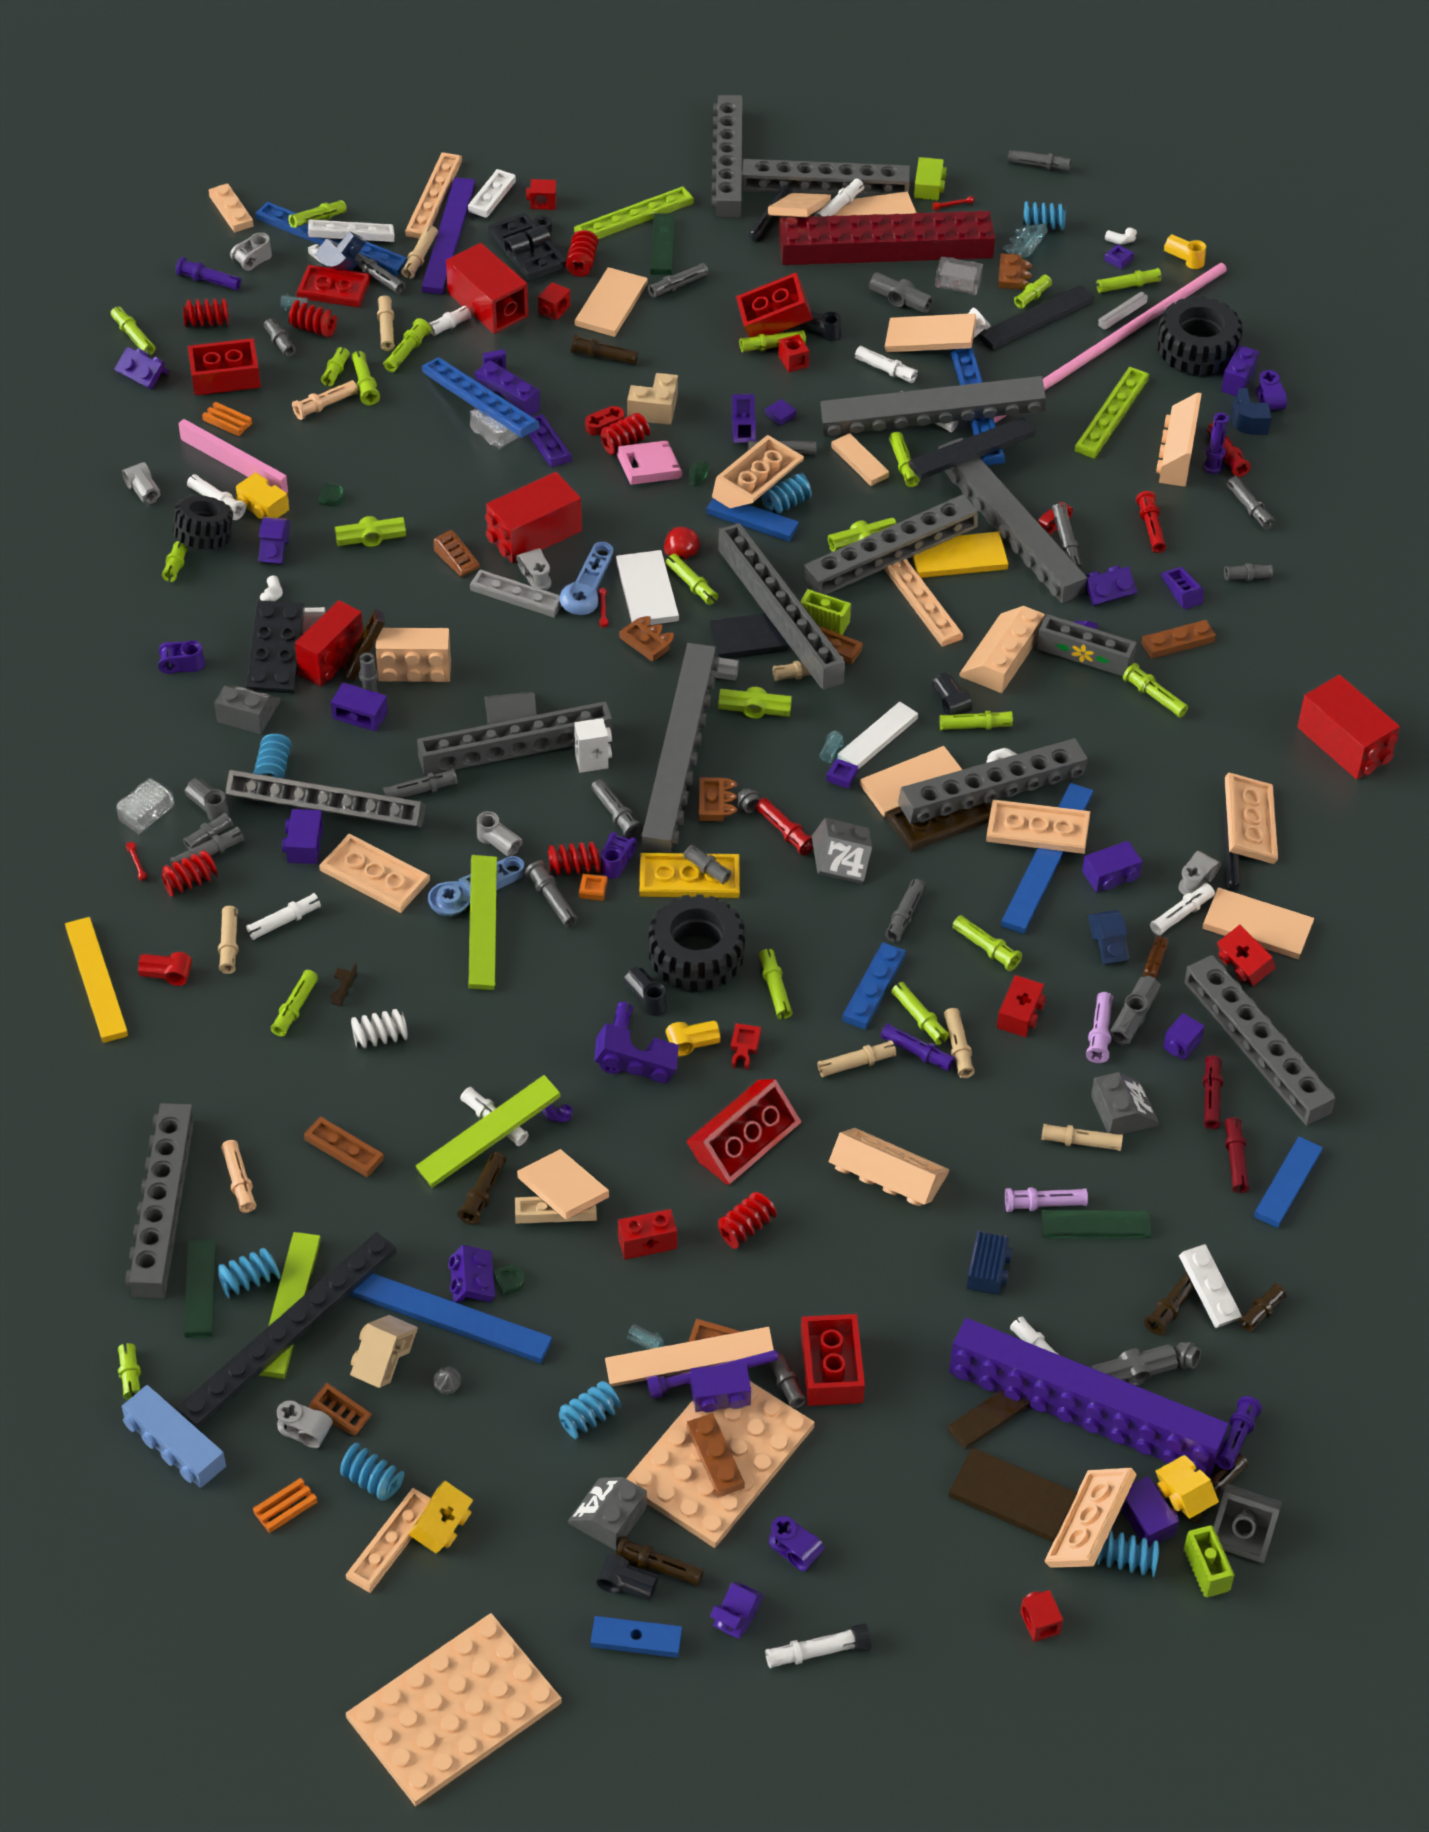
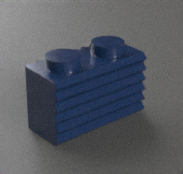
[966,1231,1013,1295]

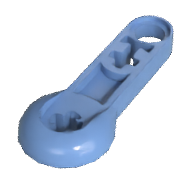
[559,542,613,615]
[428,856,524,917]

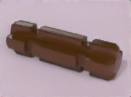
[1143,936,1168,978]

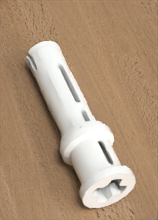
[187,474,246,520]

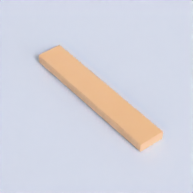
[405,152,462,239]
[884,559,963,647]
[605,1327,774,1387]

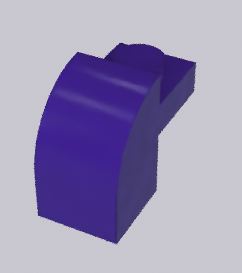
[732,393,756,443]
[258,517,291,564]
[710,1582,764,1639]

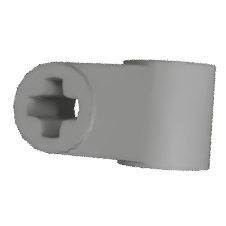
[230,233,272,271]
[517,548,552,591]
[1178,851,1221,895]
[277,1401,333,1448]

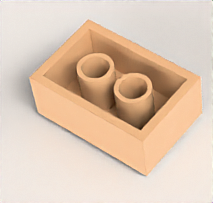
[376,628,451,682]

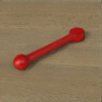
[932,196,975,211]
[598,588,608,628]
[126,842,148,881]

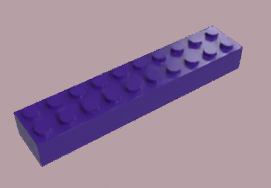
[949,1318,1229,1479]

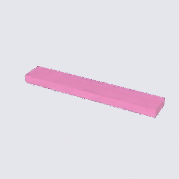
[179,419,288,493]

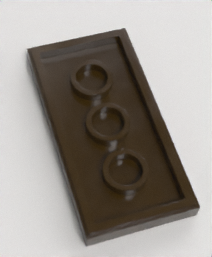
[887,802,991,852]
[949,1447,1077,1542]

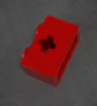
[1217,924,1276,987]
[997,975,1046,1037]
[618,1209,677,1260]

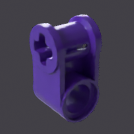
[1256,370,1287,411]
[158,640,205,674]
[600,831,637,879]
[769,1516,824,1571]

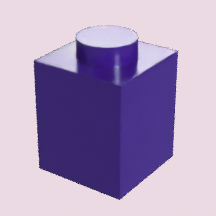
[1163,1013,1204,1061]

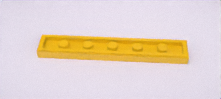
[65,917,128,1043]

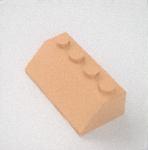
[1156,393,1202,487]
[712,435,804,508]
[959,606,1045,693]
[829,1128,950,1206]

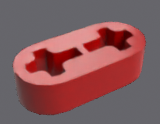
[585,406,624,436]
[1038,502,1073,535]

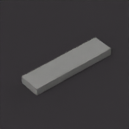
[470,570,562,617]

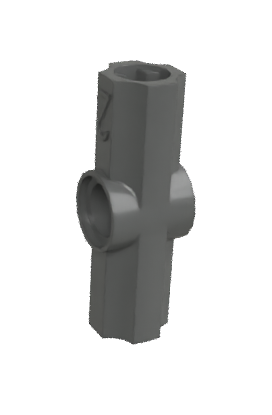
[869,272,934,314]
[1110,975,1161,1045]
[1091,1344,1178,1386]

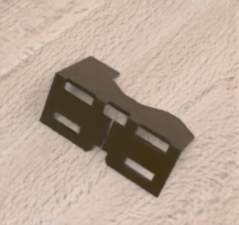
[330,962,358,1006]

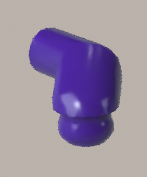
[542,1104,573,1123]

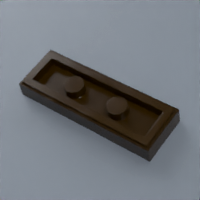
[344,609,386,681]
[947,1390,1030,1450]

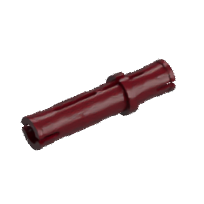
[1202,1055,1223,1129]
[1224,1117,1250,1193]

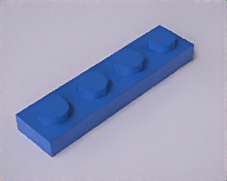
[842,942,906,1030]

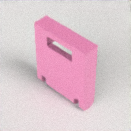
[617,441,682,485]

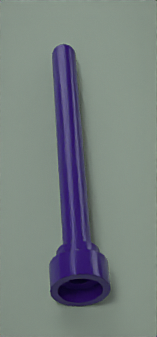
[646,1350,779,1399]

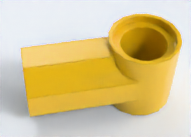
[1164,234,1206,269]
[665,1020,720,1057]

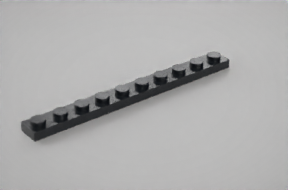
[177,1232,396,1429]

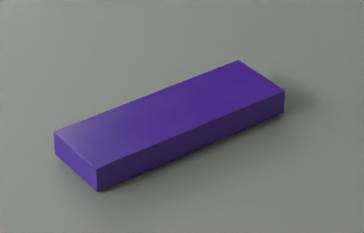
[528,414,572,468]

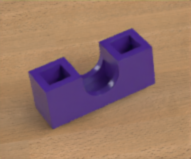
[475,360,540,416]
[594,1023,678,1083]

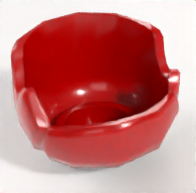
[663,527,701,560]

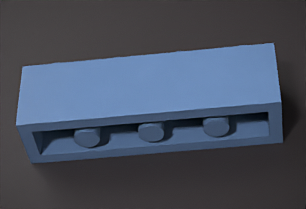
[122,1385,226,1488]

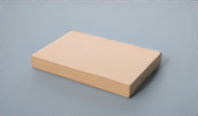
[768,193,831,217]
[518,1149,609,1220]

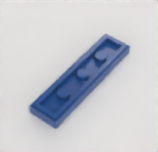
[706,498,799,542]
[1254,1137,1323,1228]

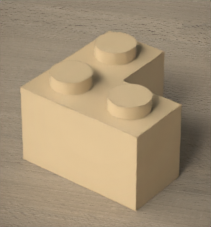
[627,373,678,425]
[350,1315,418,1388]

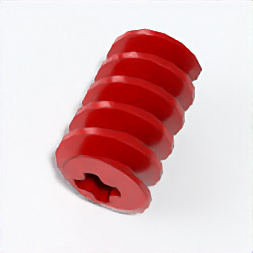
[566,230,598,277]
[183,298,229,327]
[288,300,337,338]
[601,413,650,455]
[548,841,600,876]
[162,850,218,897]
[717,1192,777,1249]

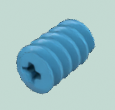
[1023,201,1067,231]
[761,472,812,514]
[253,734,292,779]
[218,1248,280,1298]
[559,1381,621,1440]
[340,1442,404,1501]
[1097,1530,1160,1578]

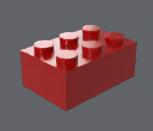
[736,273,813,338]
[188,338,261,395]
[295,600,363,687]
[801,1314,865,1406]

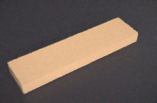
[346,1488,431,1593]

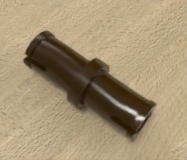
[1239,1283,1287,1332]

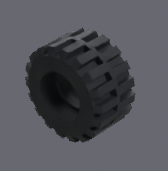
[173,495,233,550]

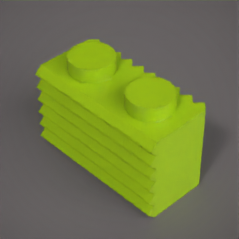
[914,157,947,201]
[800,589,852,635]
[1183,1525,1235,1598]

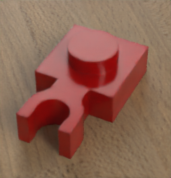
[731,1023,762,1070]

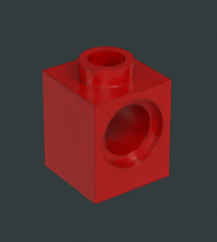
[526,179,557,210]
[538,282,571,321]
[778,334,809,372]
[1020,1590,1063,1642]

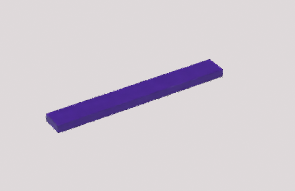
[422,177,475,294]

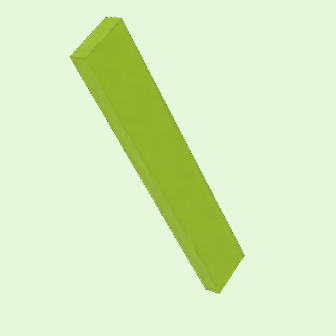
[574,186,694,239]
[1074,367,1149,459]
[468,855,497,990]
[416,1075,561,1188]
[259,1232,321,1379]

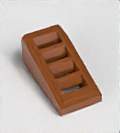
[434,530,480,577]
[309,1382,372,1437]

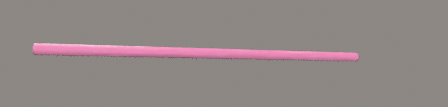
[993,263,1227,423]

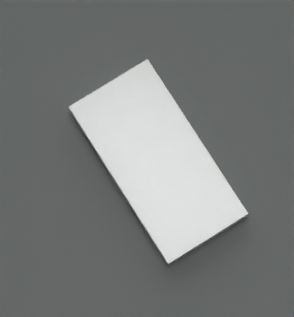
[616,550,679,625]

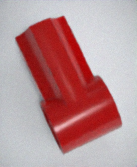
[138,952,193,986]

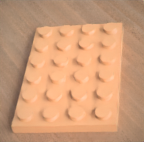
[626,1381,814,1548]
[346,1613,562,1806]

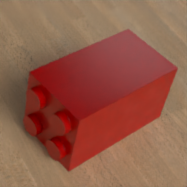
[446,243,528,334]
[485,472,582,564]
[1297,674,1400,780]

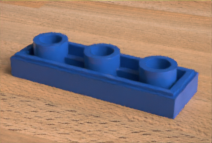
[590,1616,682,1658]

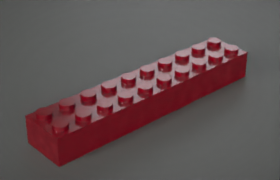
[779,211,995,265]

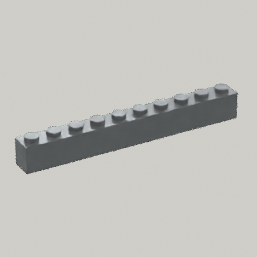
[820,376,1046,436]
[939,438,1087,603]
[718,523,845,690]
[642,643,720,853]

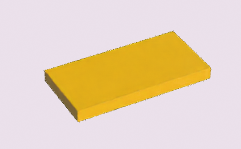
[912,532,1008,578]
[640,853,740,898]

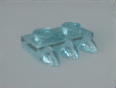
[1003,224,1048,257]

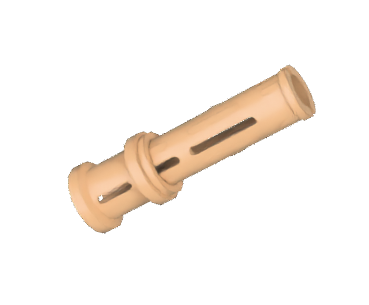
[292,380,358,420]

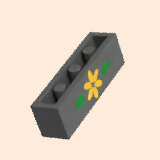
[1037,614,1137,676]

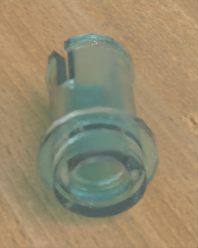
[280,293,308,311]
[819,731,844,763]
[627,1324,664,1350]

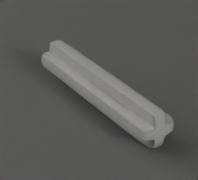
[1098,292,1148,330]

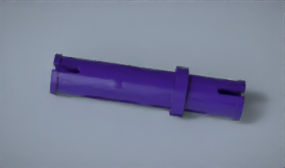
[880,1023,955,1072]

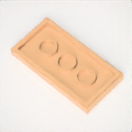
[834,191,916,216]
[575,267,648,337]
[885,313,977,352]
[860,746,962,817]
[1225,772,1278,864]
[986,800,1091,854]
[319,834,430,913]
[1202,888,1314,960]
[1045,1468,1137,1568]

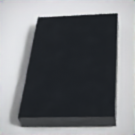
[710,613,788,659]

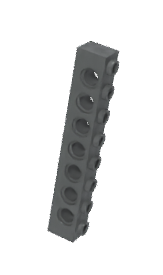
[712,95,742,218]
[742,159,910,197]
[804,494,978,595]
[417,701,612,776]
[898,738,1088,824]
[225,770,426,829]
[1184,955,1336,1126]
[125,1103,194,1298]

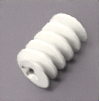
[351,1009,408,1049]

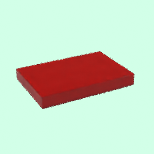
[296,265,371,308]

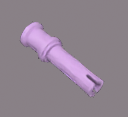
[1086,992,1113,1063]
[1005,1187,1088,1212]

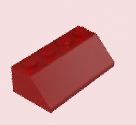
[686,1079,801,1184]

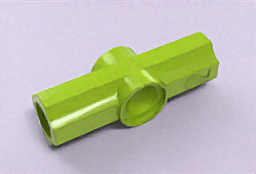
[335,516,406,547]
[828,518,897,552]
[718,687,792,719]

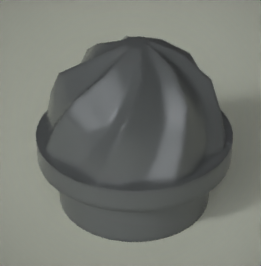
[737,788,761,813]
[1174,1342,1201,1369]
[433,1366,461,1395]

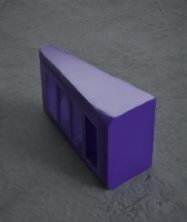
[1161,567,1204,609]

